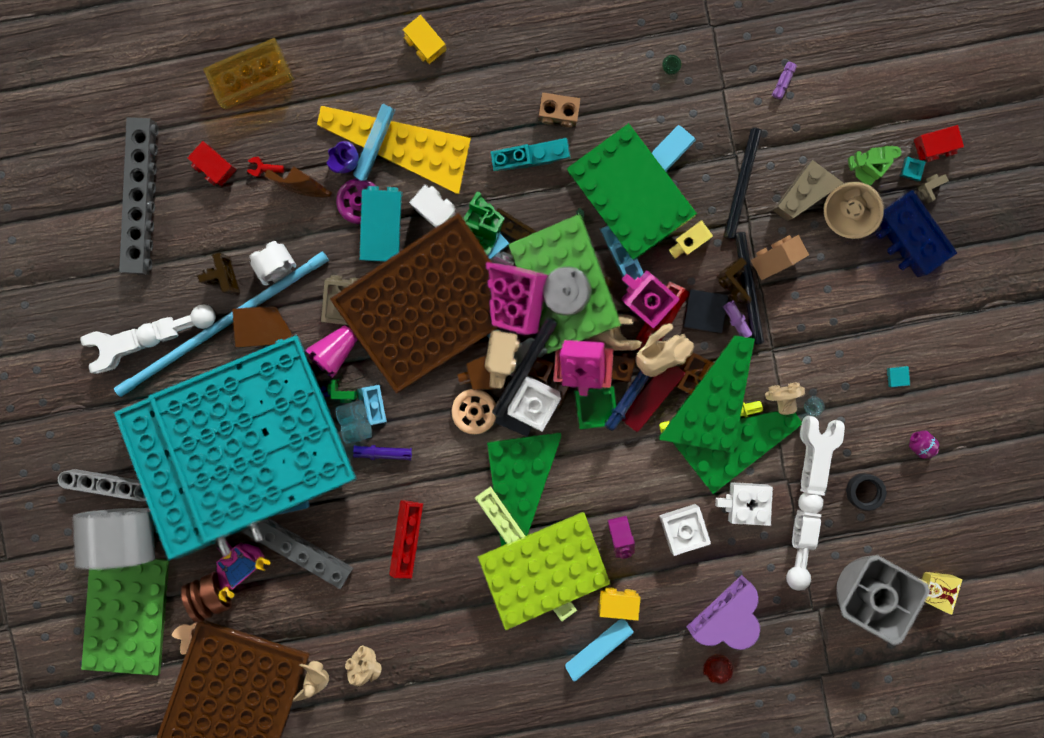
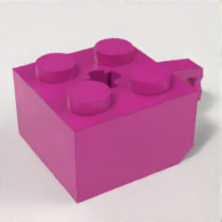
[621,270,680,328]
[560,340,605,396]

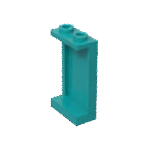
[360,186,403,261]

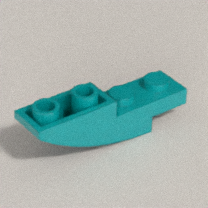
[491,138,571,171]

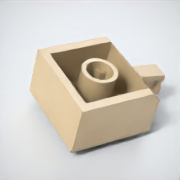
[485,331,519,389]

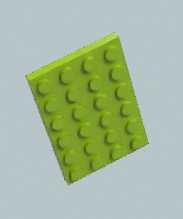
[478,512,610,630]

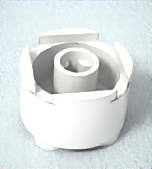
[249,241,296,285]

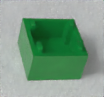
[574,386,616,429]

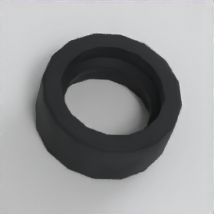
[846,473,887,511]

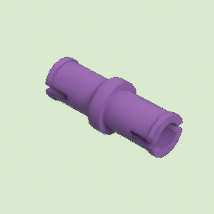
[723,301,752,338]

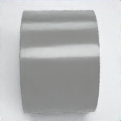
[73,508,155,569]

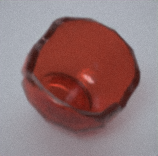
[703,654,733,684]

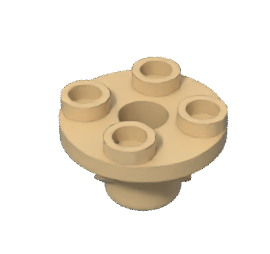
[765,383,805,415]
[345,645,382,686]

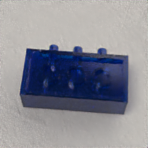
[876,190,958,278]

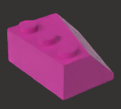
[486,262,548,334]

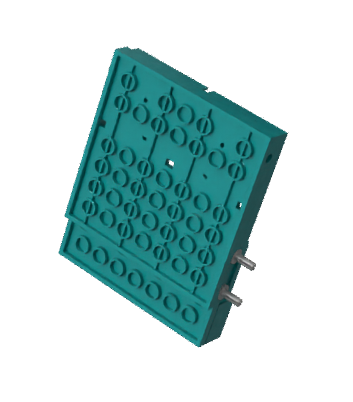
[114,335,357,559]

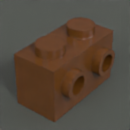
[611,353,635,382]

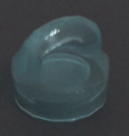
[804,396,825,417]

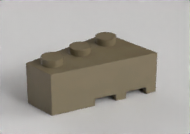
[773,160,843,221]

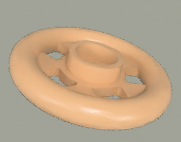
[451,389,496,435]

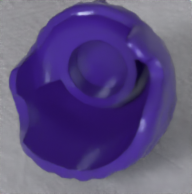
[327,141,359,173]

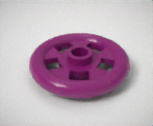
[336,178,376,224]

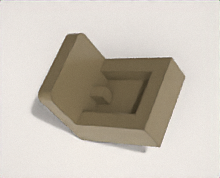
[917,174,949,204]

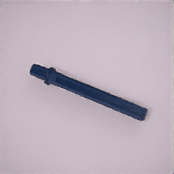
[605,370,649,431]

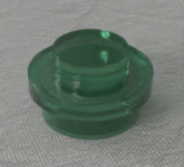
[662,55,682,75]

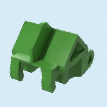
[848,146,902,186]

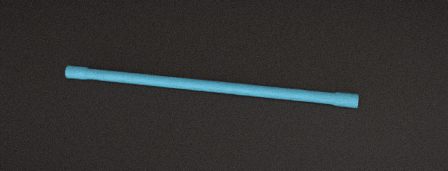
[114,251,329,397]

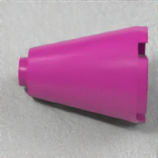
[305,325,358,378]

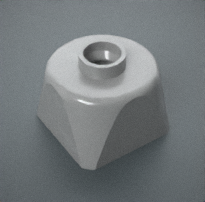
[836,555,930,645]

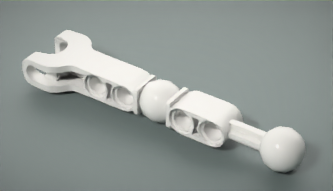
[786,416,845,591]

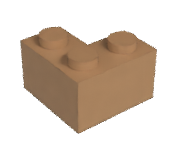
[751,235,809,280]

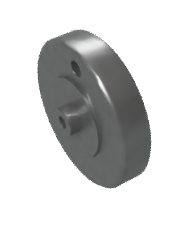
[543,267,591,315]

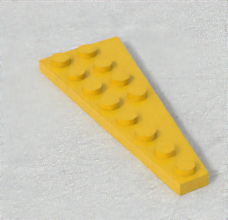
[317,106,471,194]

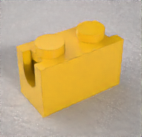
[403,15,447,64]
[598,587,641,620]

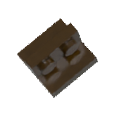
[197,252,240,295]

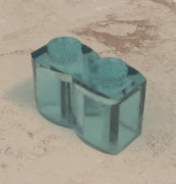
[336,400,372,444]

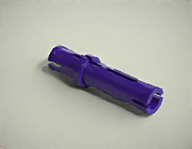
[353,445,412,461]

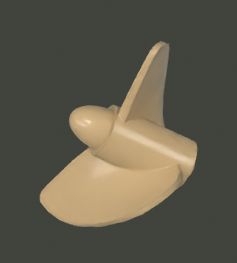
[293,661,329,702]

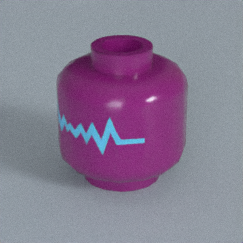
[909,430,939,459]

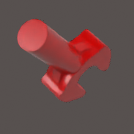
[247,157,284,177]

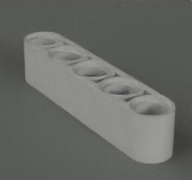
[58,469,147,501]

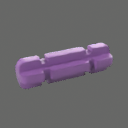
[772,62,797,99]

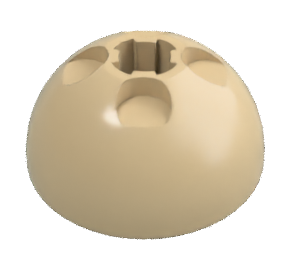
[824,182,884,239]

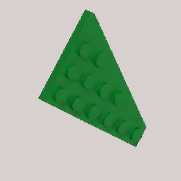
[659,335,755,453]
[672,411,802,494]
[487,432,561,546]

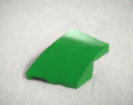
[463,192,504,256]

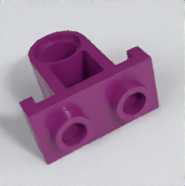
[608,516,635,559]

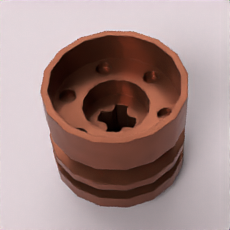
[181,571,232,623]

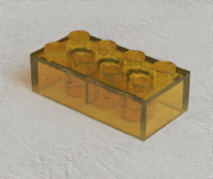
[203,38,295,110]

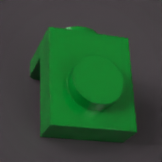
[328,379,357,403]

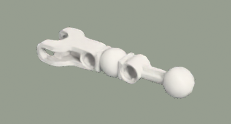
[80,305,216,374]

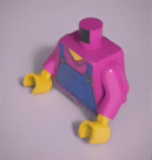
[216,540,271,602]

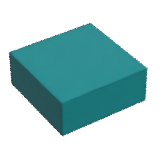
[900,157,926,181]
[887,366,910,387]

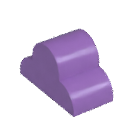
[686,575,760,649]

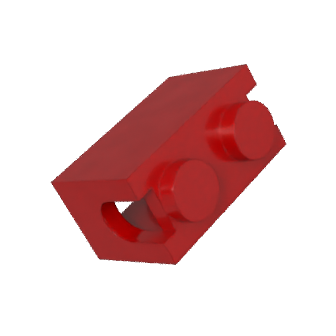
[914,125,964,162]
[188,141,237,187]

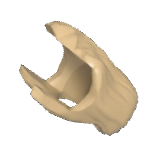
[584,314,642,351]
[636,323,694,377]

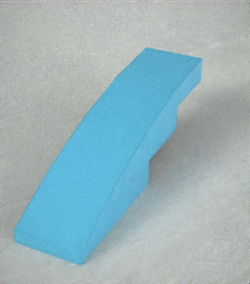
[600,226,644,287]

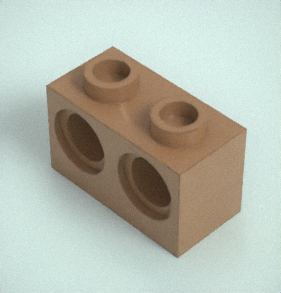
[539,93,581,128]

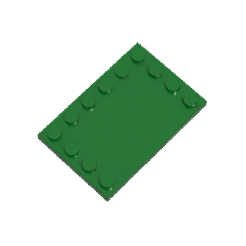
[566,123,697,261]

